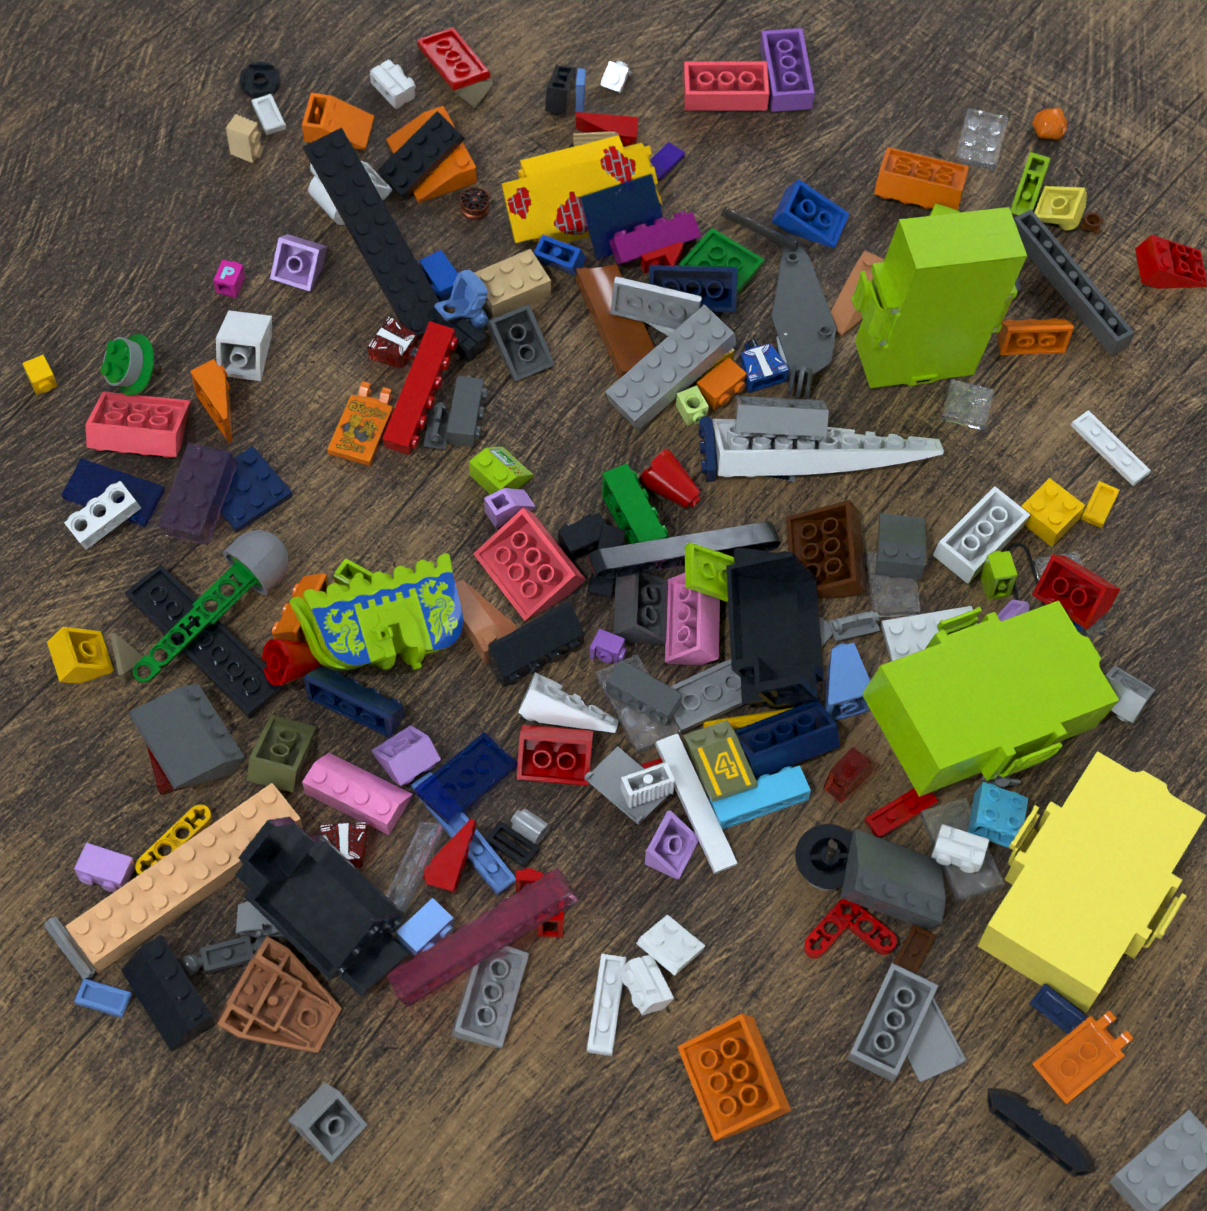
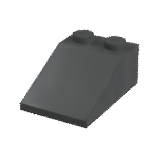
[486,304,555,382]
[875,513,926,580]

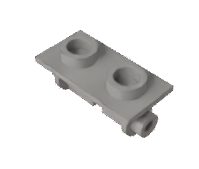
[829,610,880,642]

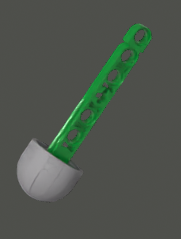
[133,530,288,684]

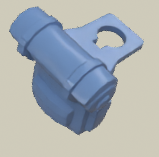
[434,270,489,329]

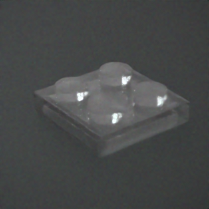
[941,379,994,430]

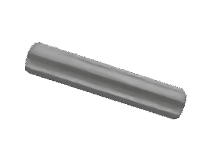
[44,917,95,979]

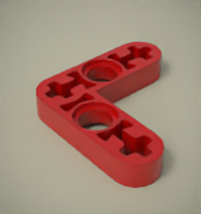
[804,899,897,959]

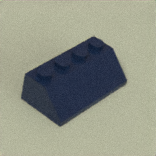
[649,264,738,312]
[304,666,405,739]
[734,700,840,779]

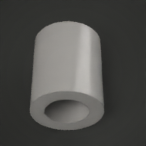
[511,808,550,845]

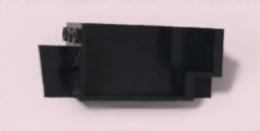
[726,548,824,709]
[235,817,411,997]

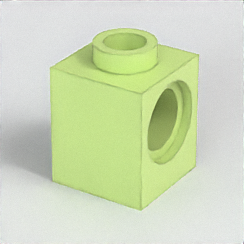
[676,386,709,426]

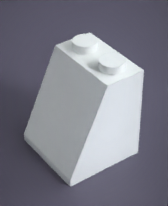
[216,310,272,381]

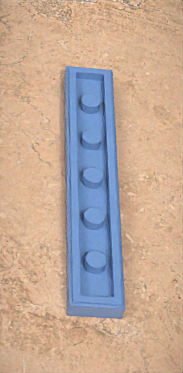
[411,772,516,897]

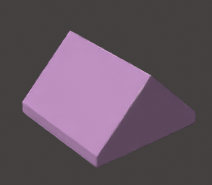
[645,811,699,879]

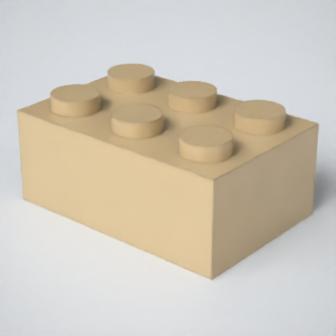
[475,249,551,319]

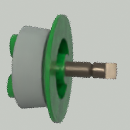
[101,334,162,396]

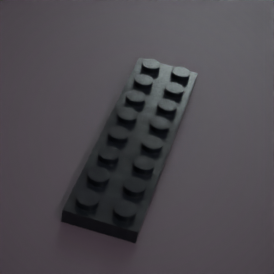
[125,564,285,718]

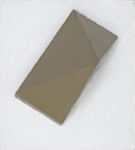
[454,79,493,108]
[110,633,143,685]

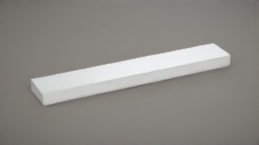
[655,733,737,874]

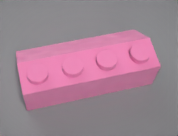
[665,573,720,665]
[302,753,413,835]

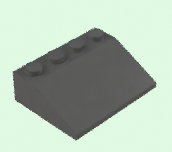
[128,683,245,789]
[841,829,946,930]

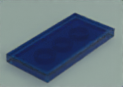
[61,458,165,527]
[414,732,518,825]

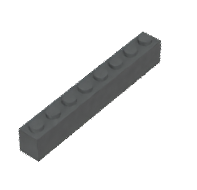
[1014,209,1134,356]

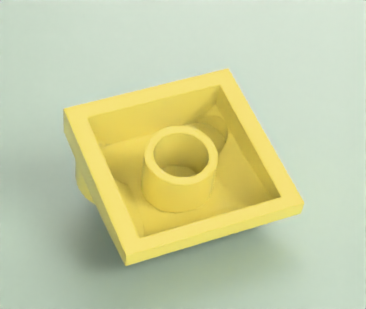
[1034,186,1087,230]

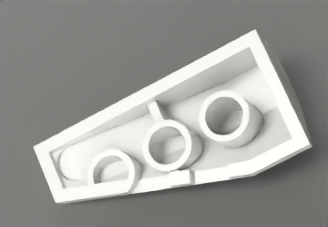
[518,672,619,733]

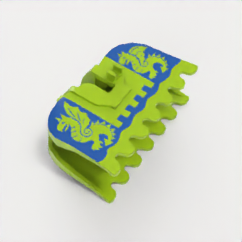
[289,553,463,672]

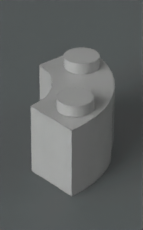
[236,902,287,939]

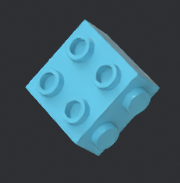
[967,782,1028,848]

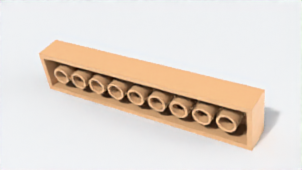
[65,783,303,974]

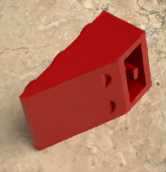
[1135,235,1207,289]

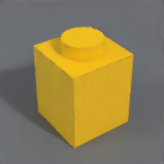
[22,355,57,395]

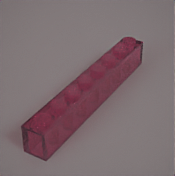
[387,868,579,1007]

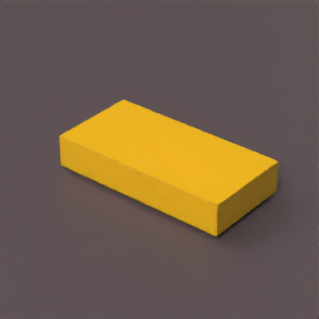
[1081,481,1120,528]

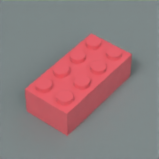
[683,62,769,110]

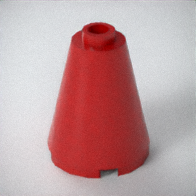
[639,448,701,509]
[262,638,327,686]

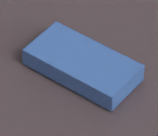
[575,68,586,112]
[74,979,132,1018]

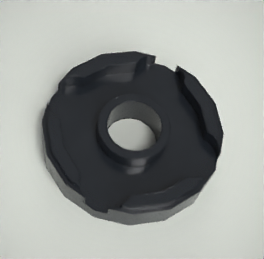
[239,62,281,99]

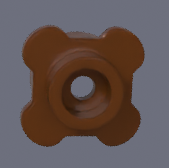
[1080,212,1104,234]

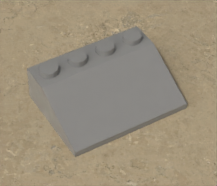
[735,396,829,440]

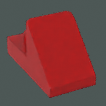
[641,242,683,274]

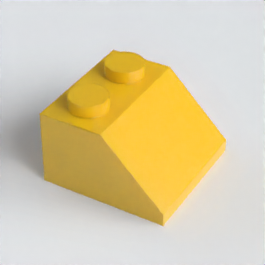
[47,627,114,684]

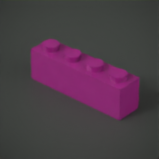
[609,211,701,265]

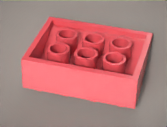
[86,392,191,458]
[473,508,586,622]

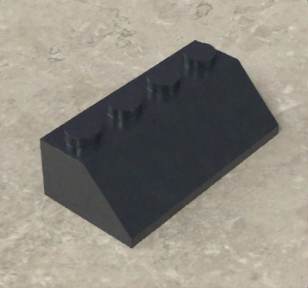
[488,601,584,688]
[121,935,216,1053]

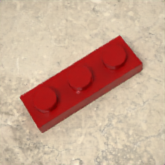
[864,788,938,838]

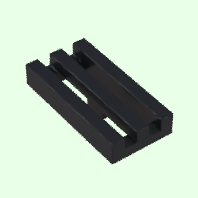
[485,821,539,869]

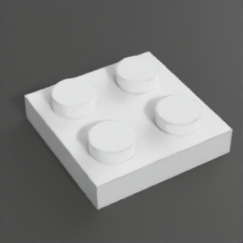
[637,915,705,975]

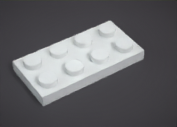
[881,606,977,661]

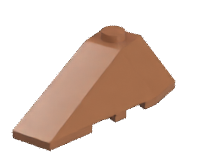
[830,250,884,336]

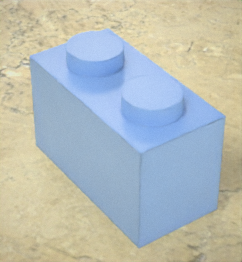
[396,898,454,960]

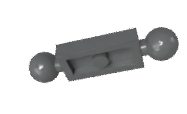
[180,935,272,975]

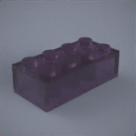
[158,442,238,545]

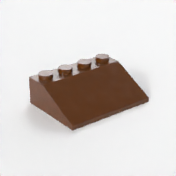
[786,500,867,598]

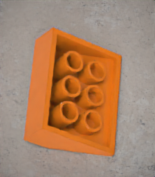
[386,106,477,203]
[874,147,969,210]
[677,1013,791,1141]

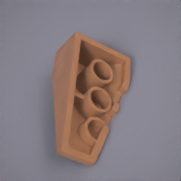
[455,580,518,664]

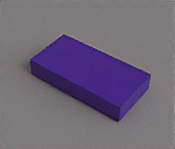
[650,142,685,183]

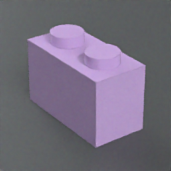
[74,843,135,893]

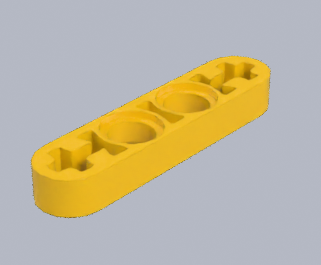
[135,804,212,875]

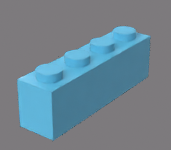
[709,765,811,830]

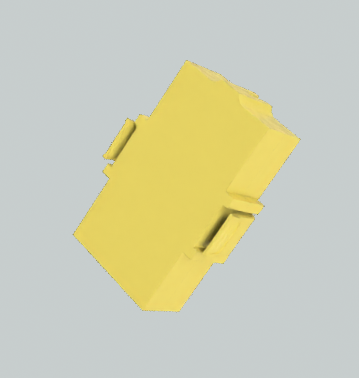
[978,751,1206,1014]

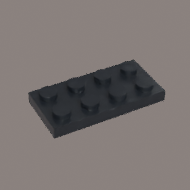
[377,111,465,199]

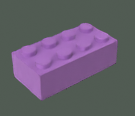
[760,28,814,112]

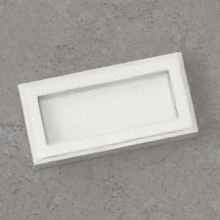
[252,94,286,135]

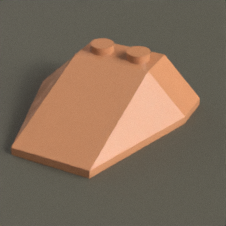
[217,936,342,1053]

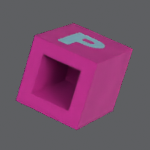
[213,260,245,298]

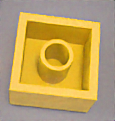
[1021,478,1085,547]

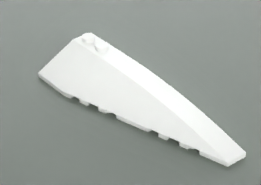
[712,419,944,478]

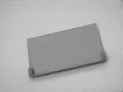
[584,746,670,825]
[907,998,967,1082]

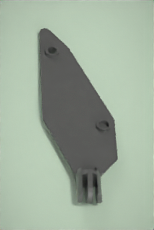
[771,235,836,398]

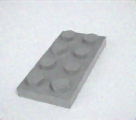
[610,277,702,329]
[670,659,744,734]

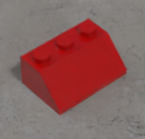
[1032,554,1120,629]
[516,725,593,786]

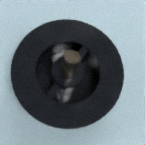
[795,824,852,890]

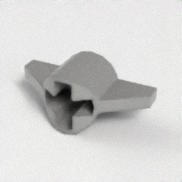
[982,775,1020,789]

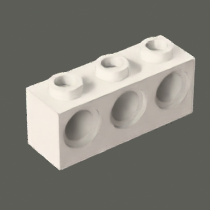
[64,481,141,550]

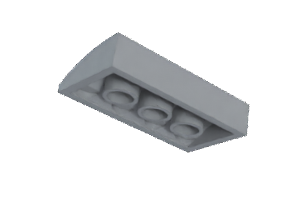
[450,937,529,1048]

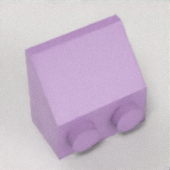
[270,234,328,291]
[371,725,441,786]

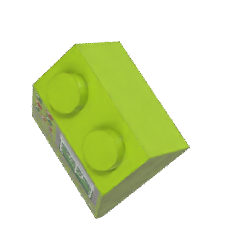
[469,446,533,495]

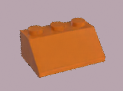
[997,318,1074,355]
[272,573,328,643]

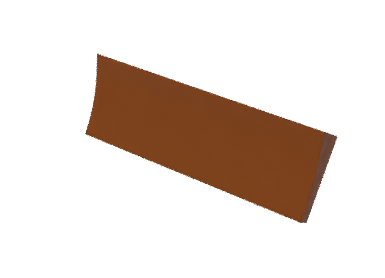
[576,264,654,379]

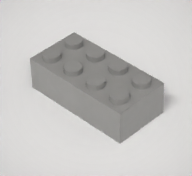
[847,963,938,1082]
[1109,1110,1207,1211]

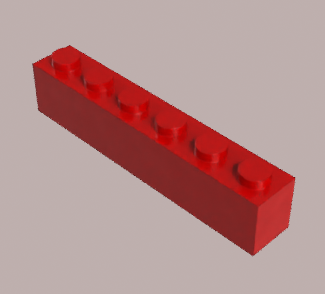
[383,321,458,455]

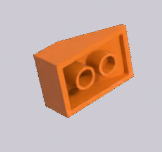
[190,359,233,443]

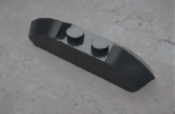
[987,1088,1096,1177]

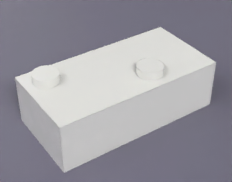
[933,486,1030,584]

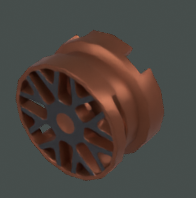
[460,187,490,221]

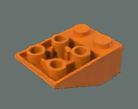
[302,93,374,150]

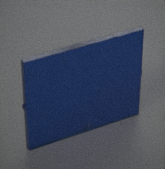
[579,174,663,259]

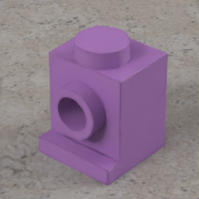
[590,629,627,664]

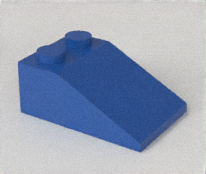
[771,179,850,248]

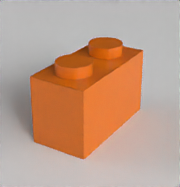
[697,357,747,411]

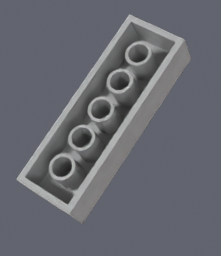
[605,304,737,431]

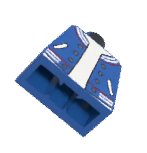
[740,339,789,394]

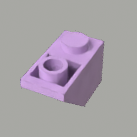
[484,488,536,529]

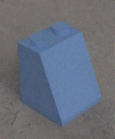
[824,643,870,721]

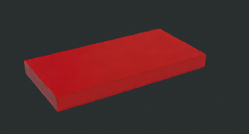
[417,27,490,91]

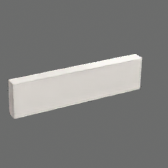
[1071,410,1151,486]
[587,954,626,1056]

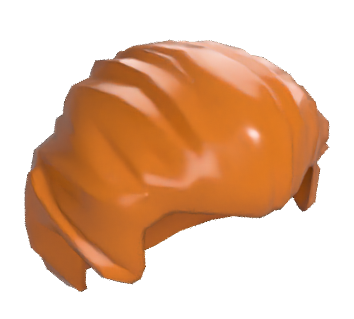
[1032,108,1068,140]

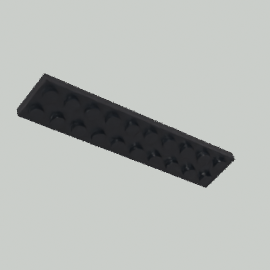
[303,127,444,340]

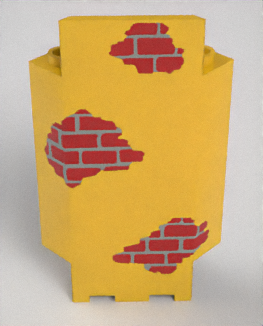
[502,135,662,243]

